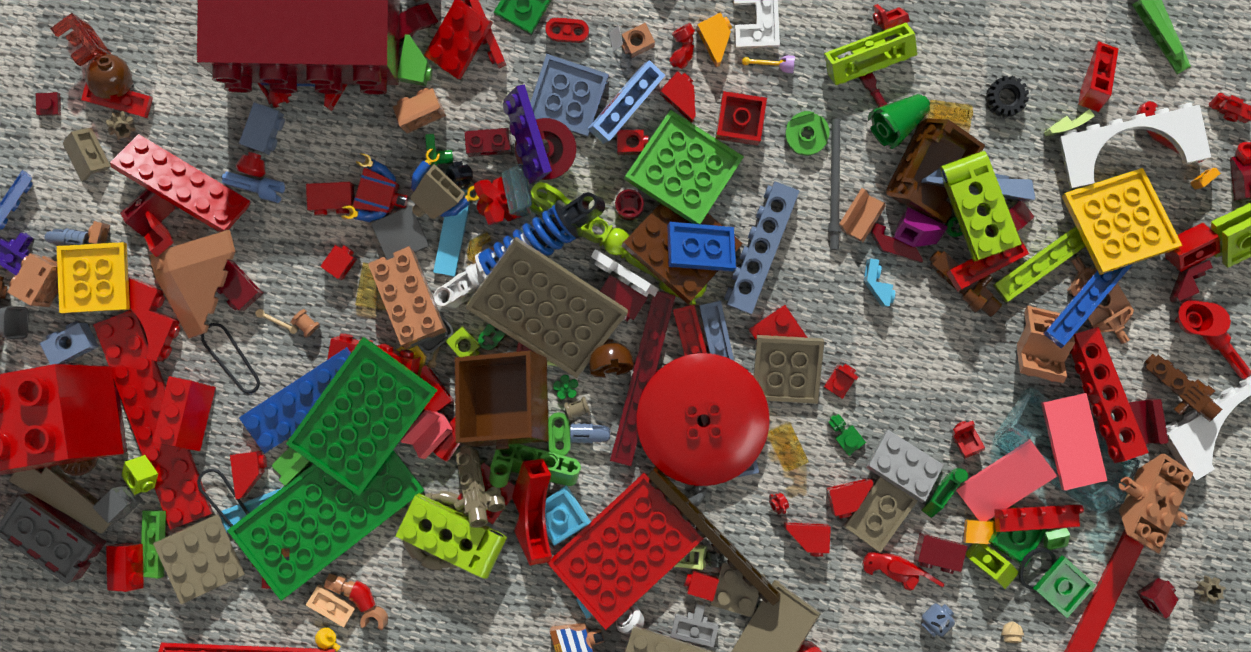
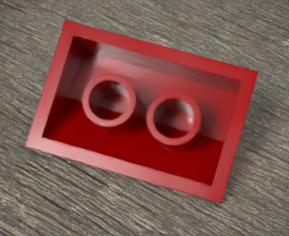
[152,376,216,451]

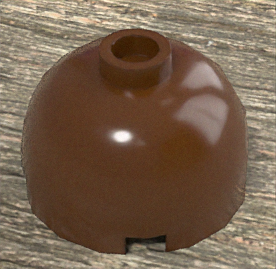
[85,54,133,99]
[589,339,634,378]

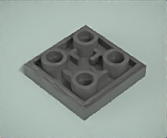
[371,206,429,260]

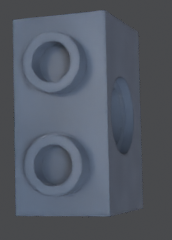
[40,321,99,365]

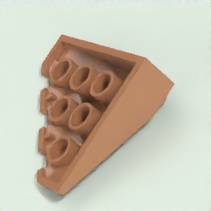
[149,230,235,338]

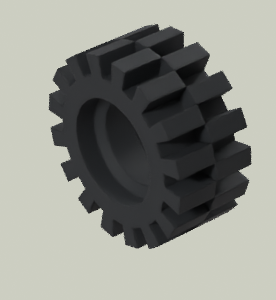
[985,75,1029,118]

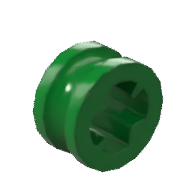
[945,217,963,237]

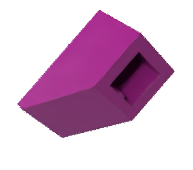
[894,207,948,247]

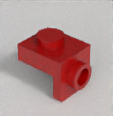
[872,4,910,31]
[952,420,985,459]

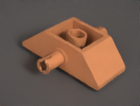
[1119,453,1193,554]

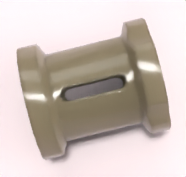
[564,396,591,422]

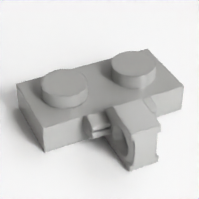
[670,601,719,647]

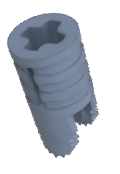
[44,228,90,246]
[570,423,610,443]

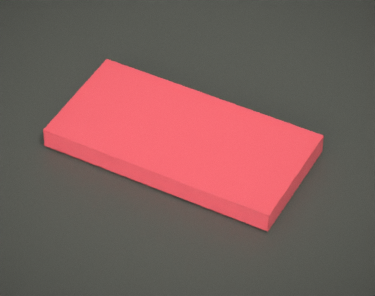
[1041,393,1107,491]
[956,439,1057,521]

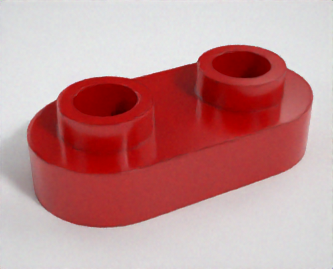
[545,18,589,43]

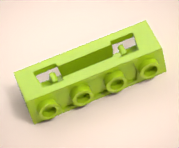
[824,23,917,86]

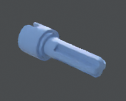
[222,172,285,203]

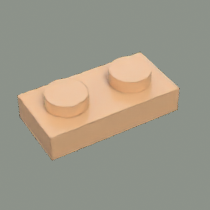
[306,585,356,627]

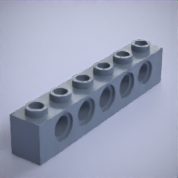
[724,181,799,315]

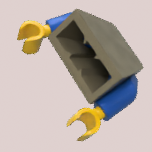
[410,149,479,219]

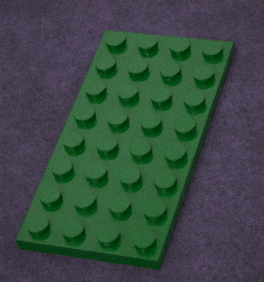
[227,450,425,601]

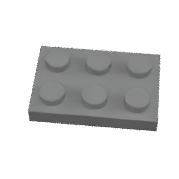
[866,430,944,503]

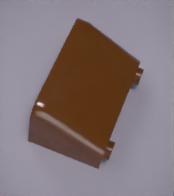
[886,118,985,223]

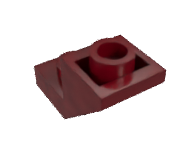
[399,3,438,42]
[1169,260,1213,304]

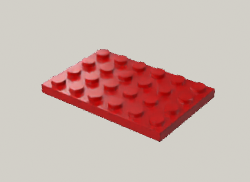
[547,473,704,630]

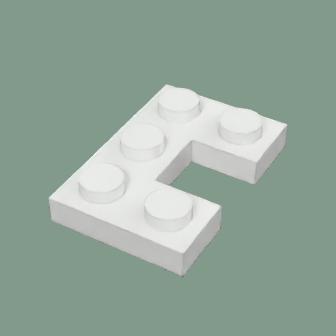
[733,0,780,49]
[591,249,659,297]

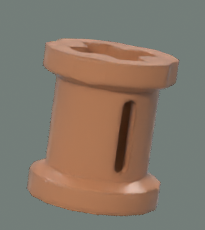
[290,309,320,338]

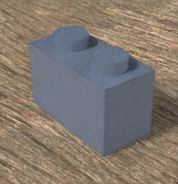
[239,102,285,155]

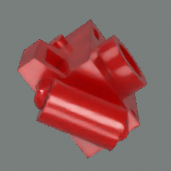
[1209,93,1251,123]

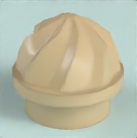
[1001,622,1024,643]

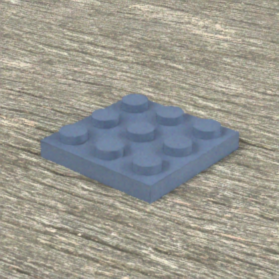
[530,54,609,138]

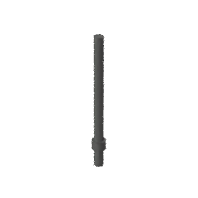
[828,118,841,250]

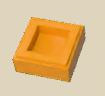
[1190,168,1221,190]

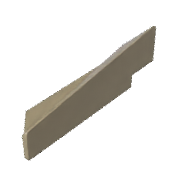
[9,466,112,534]

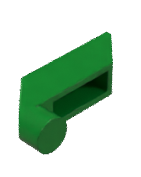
[921,468,968,518]

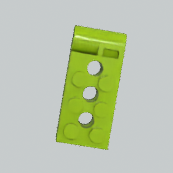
[940,151,1022,262]
[1211,203,1251,268]
[395,493,507,579]

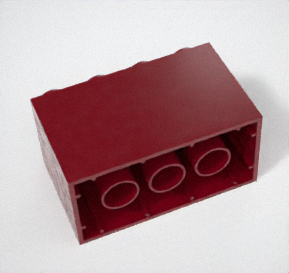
[197,0,400,95]

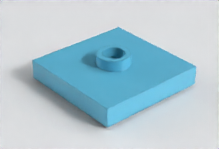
[545,485,591,546]

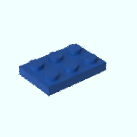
[667,222,736,272]

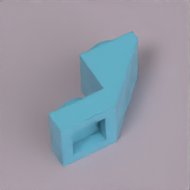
[863,258,895,307]

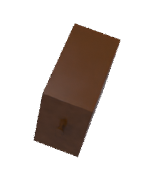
[455,351,549,450]

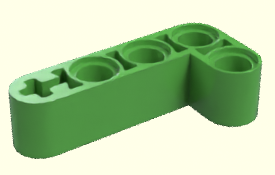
[489,444,581,488]

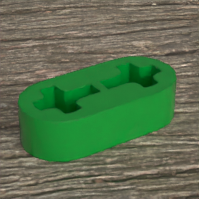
[478,324,506,350]

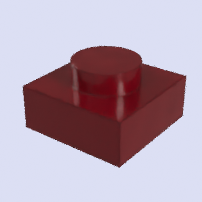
[36,92,61,116]

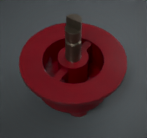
[514,118,577,180]

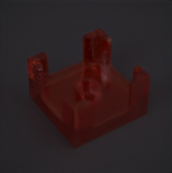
[50,13,111,66]

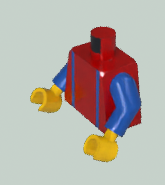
[341,153,409,222]

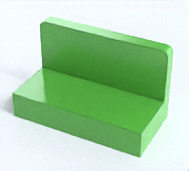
[272,447,312,486]

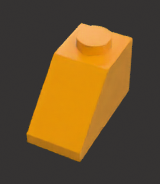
[696,12,732,67]

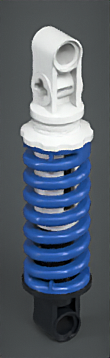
[434,192,605,309]

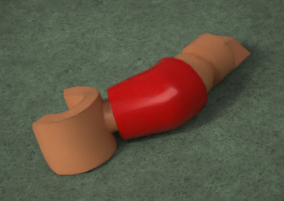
[324,573,388,631]

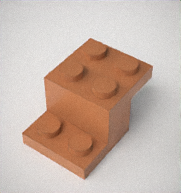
[1017,305,1075,383]

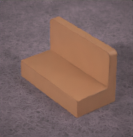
[839,188,886,242]

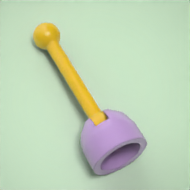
[742,55,795,74]

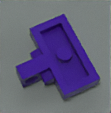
[0,233,33,275]

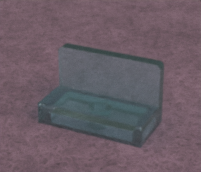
[501,164,532,217]

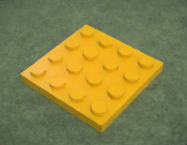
[1062,168,1182,275]

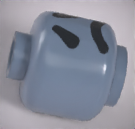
[922,604,955,637]

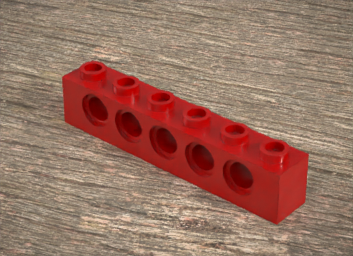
[1070,327,1149,464]

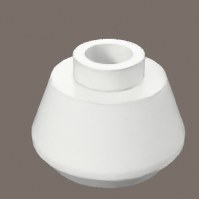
[616,605,644,634]

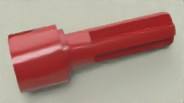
[1201,332,1251,379]

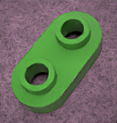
[548,412,571,456]

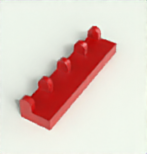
[994,504,1084,532]

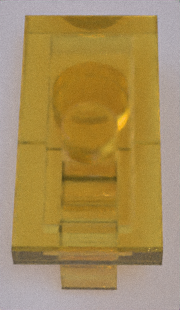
[927,100,973,128]

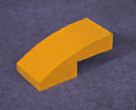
[963,520,996,544]

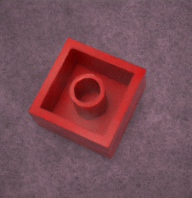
[715,91,767,146]

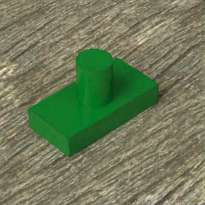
[425,134,453,167]

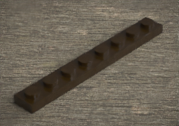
[647,467,781,606]

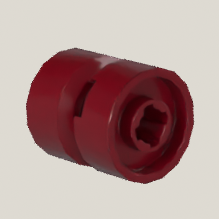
[615,189,644,221]

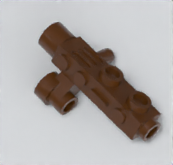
[929,250,1002,317]
[1144,354,1223,422]

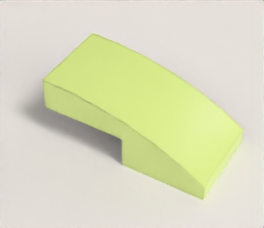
[1044,109,1095,136]

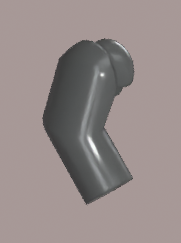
[689,485,707,507]

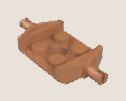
[1067,256,1134,344]

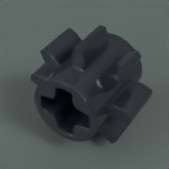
[445,161,473,189]

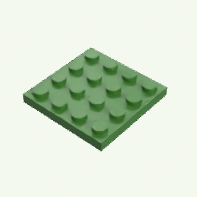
[624,110,744,224]

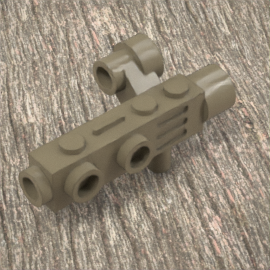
[454,445,506,528]

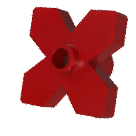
[474,177,522,225]

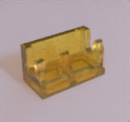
[768,421,809,471]

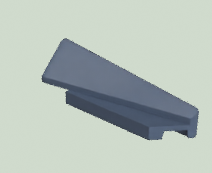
[921,164,1035,202]

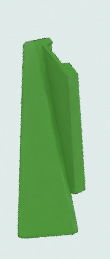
[1132,0,1191,75]

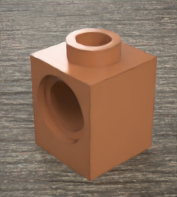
[621,23,655,58]

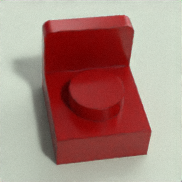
[823,364,859,399]

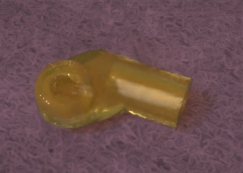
[467,231,492,262]

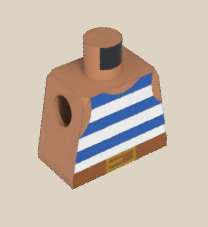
[550,623,605,652]

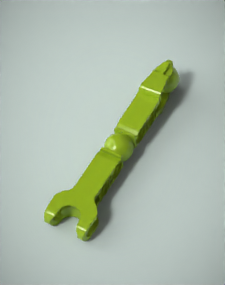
[528,182,707,305]

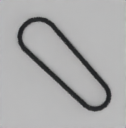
[201,323,260,394]
[197,469,249,527]

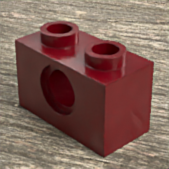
[464,128,512,157]

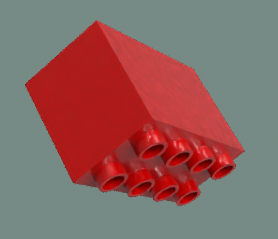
[0,364,124,475]

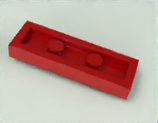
[81,83,153,118]

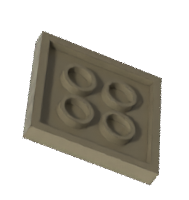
[753,335,824,404]
[153,514,245,605]

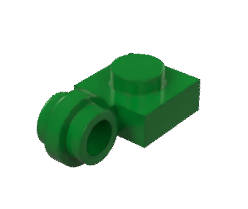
[828,414,866,456]

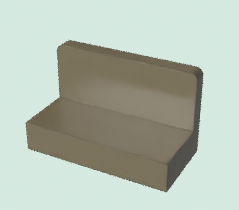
[63,127,110,181]

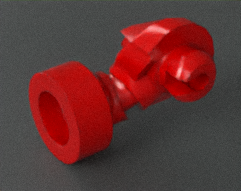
[669,23,695,69]

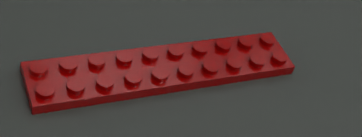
[93,310,213,530]

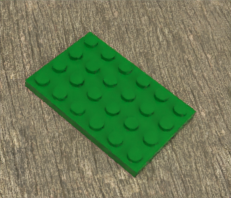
[286,337,437,496]

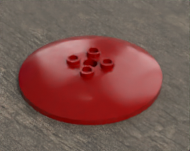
[637,353,769,486]

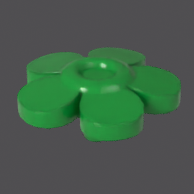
[553,375,578,400]

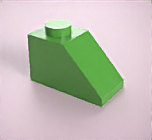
[398,34,433,86]

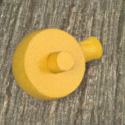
[315,628,341,652]

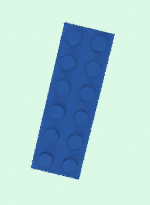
[239,347,351,454]

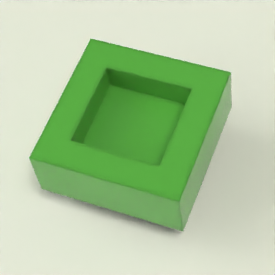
[1043,528,1070,550]

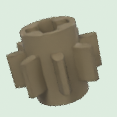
[106,111,136,140]
[1194,575,1226,605]

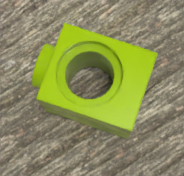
[446,327,481,357]
[121,455,158,495]

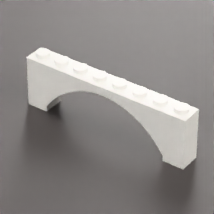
[1166,376,1251,480]

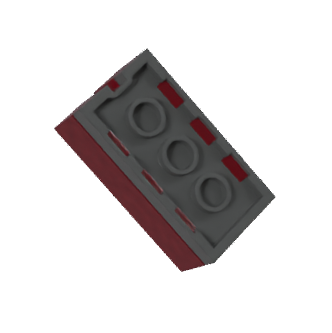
[0,493,106,584]

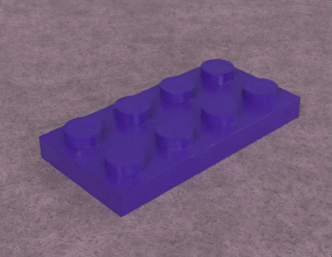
[503,84,552,184]

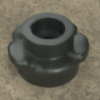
[705,551,726,567]

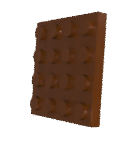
[621,203,743,304]

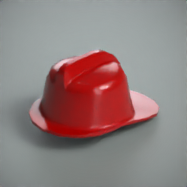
[1175,300,1231,337]

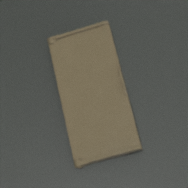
[731,580,821,652]

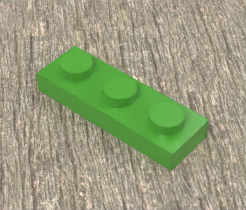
[141,510,166,579]

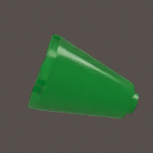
[868,94,930,149]

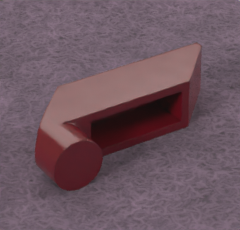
[871,223,923,263]

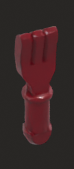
[859,72,887,108]

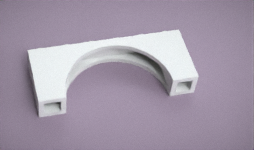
[1059,103,1211,189]

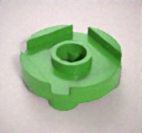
[785,111,830,156]

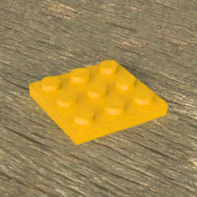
[56,242,130,313]

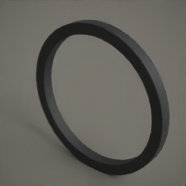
[1018,547,1057,590]

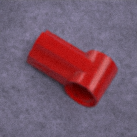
[433,417,460,462]

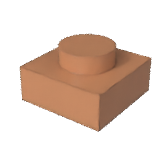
[88,221,110,244]

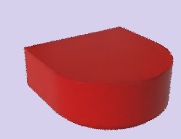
[1235,142,1251,165]

